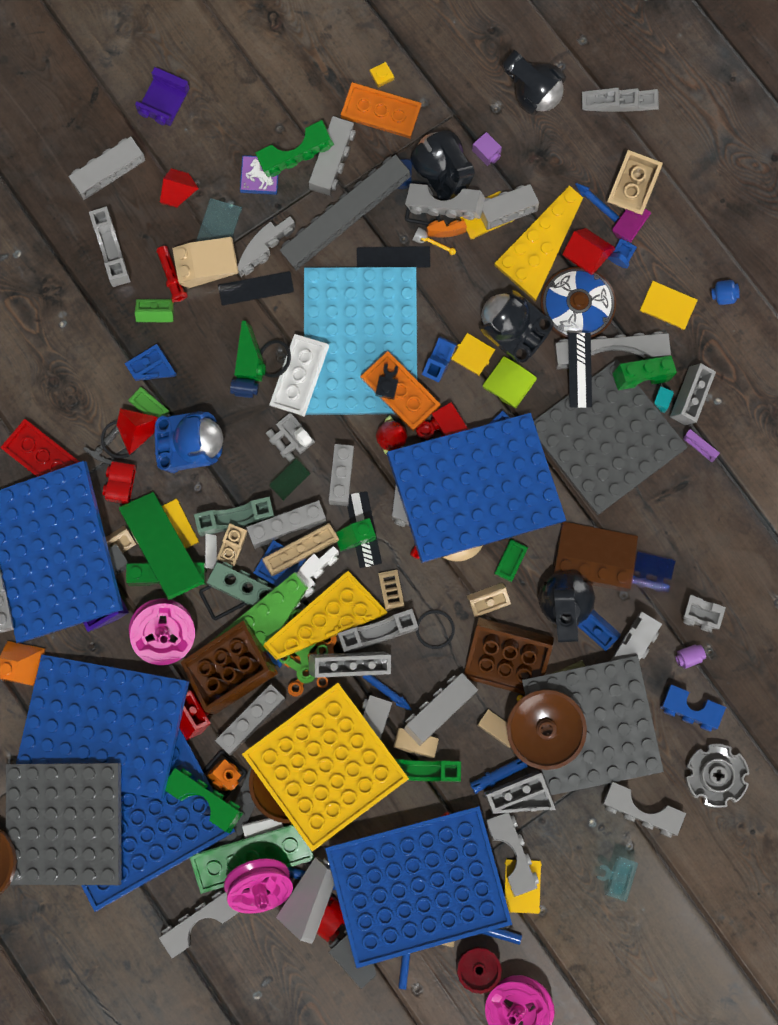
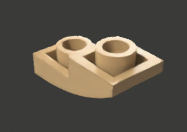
[217,523,248,566]
[394,728,439,758]

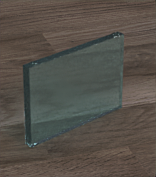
[196,198,242,242]

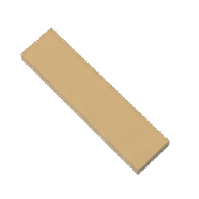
[262,523,339,576]

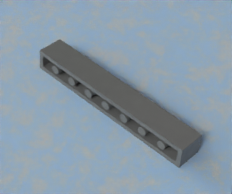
[280,155,411,271]

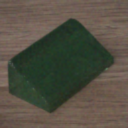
[269,459,310,501]

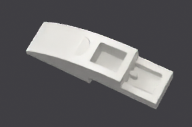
[294,546,339,610]

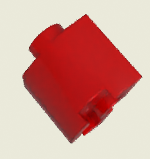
[317,896,345,942]

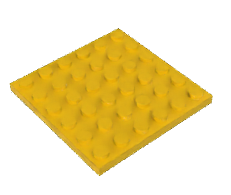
[242,683,409,852]

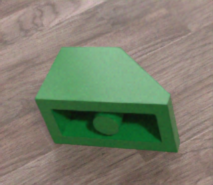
[336,518,377,552]

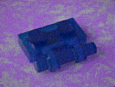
[632,552,676,592]

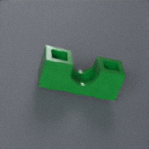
[612,356,677,390]

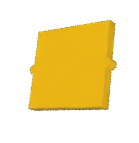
[451,333,495,376]

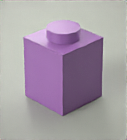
[472,132,502,166]

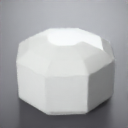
[294,427,312,447]

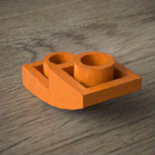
[426,220,467,238]

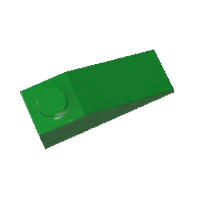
[234,321,266,381]

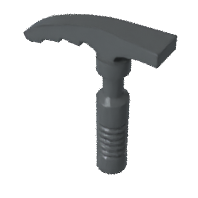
[83,425,119,465]

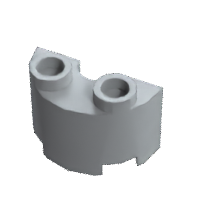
[683,595,726,632]

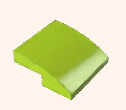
[483,356,537,409]

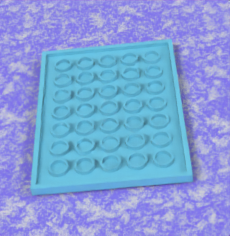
[304,267,417,415]

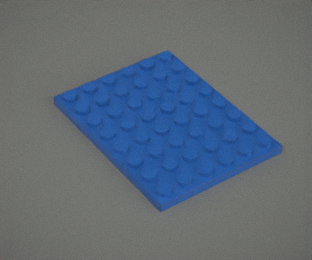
[386,413,566,563]
[0,461,123,643]
[16,654,189,800]
[81,728,236,912]
[325,807,512,968]

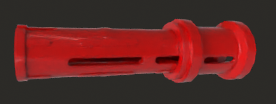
[156,246,188,302]

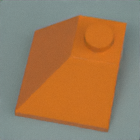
[0,641,46,686]

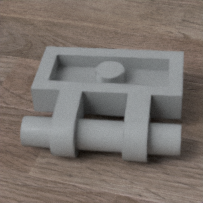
[266,413,315,462]

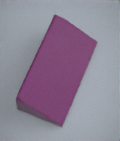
[612,209,651,242]

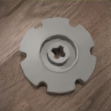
[685,744,749,808]

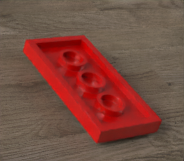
[0,419,80,477]

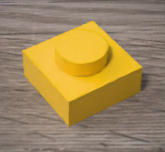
[370,62,394,88]

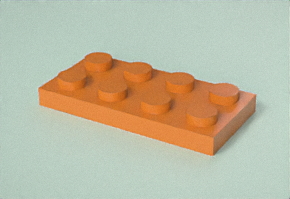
[341,82,422,139]
[360,351,441,431]

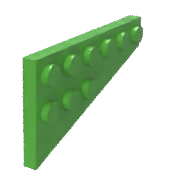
[209,572,308,653]

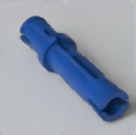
[470,758,527,794]

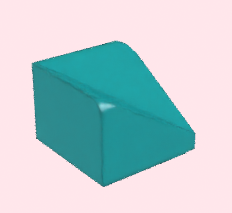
[654,386,674,413]

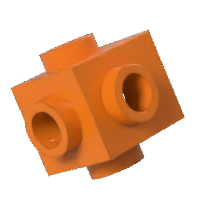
[206,759,242,792]

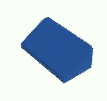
[578,609,621,651]

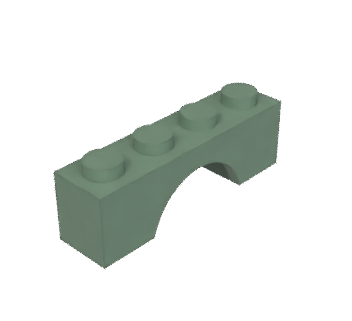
[194,497,274,537]

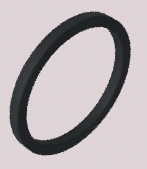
[260,340,291,378]
[101,421,137,459]
[416,610,455,649]

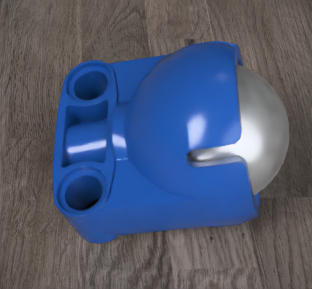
[155,411,223,473]

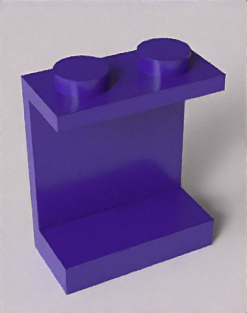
[135,67,190,126]

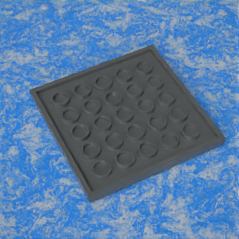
[534,359,688,516]
[522,655,664,795]
[6,763,121,885]

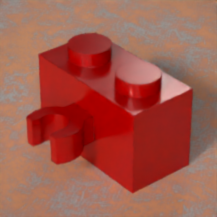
[179,691,211,740]

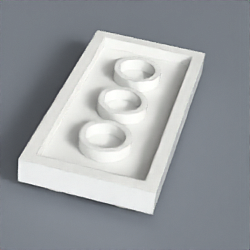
[270,334,330,417]

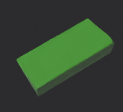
[135,299,174,322]

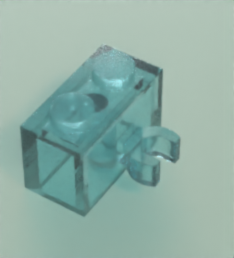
[596,857,638,902]

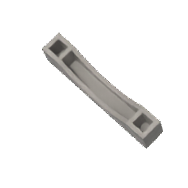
[554,332,671,370]

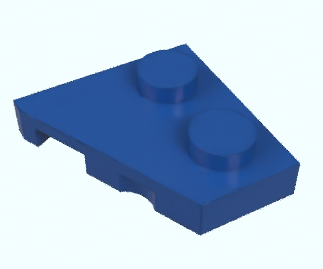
[125,344,176,381]

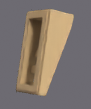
[378,570,405,611]

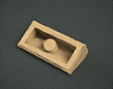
[105,526,136,553]
[467,583,511,617]
[477,709,511,748]

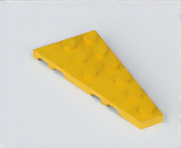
[494,185,583,302]
[263,571,388,660]

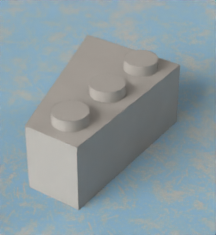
[610,612,662,661]
[484,771,556,814]

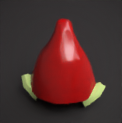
[376,415,408,455]

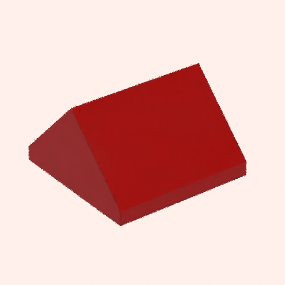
[563,228,615,275]

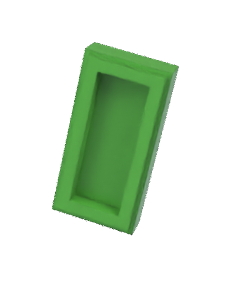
[128,387,169,419]

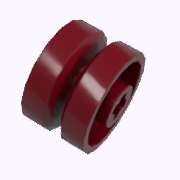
[456,947,502,994]

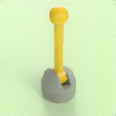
[413,227,456,255]

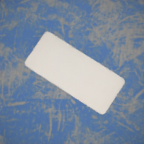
[205,534,217,569]

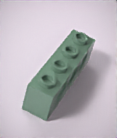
[207,562,276,607]

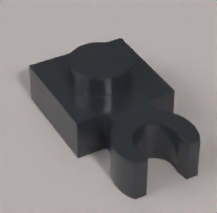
[375,364,398,400]

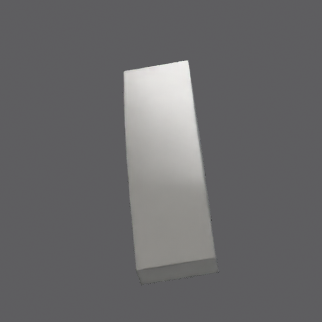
[582,88,659,112]

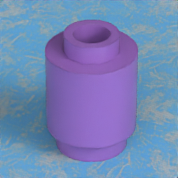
[675,644,706,669]

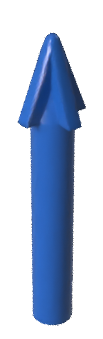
[575,183,619,222]
[362,675,411,710]
[398,954,410,990]

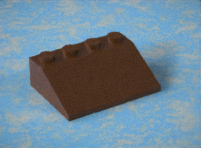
[553,522,638,592]
[464,618,554,695]
[181,621,278,714]

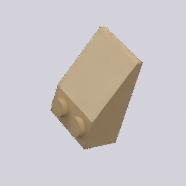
[607,150,663,215]
[172,237,239,289]

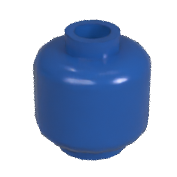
[712,280,740,305]

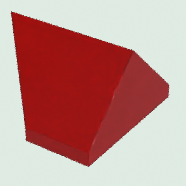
[160,168,199,208]
[117,408,158,455]

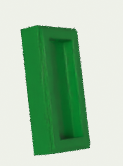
[494,539,528,583]

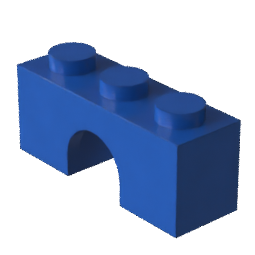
[660,685,726,732]

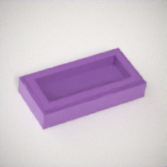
[683,429,720,462]

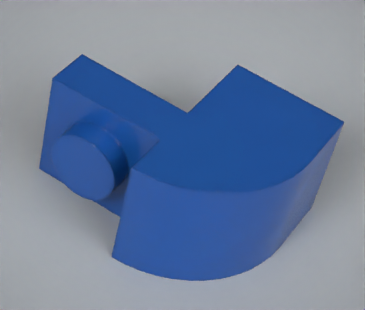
[422,336,457,382]

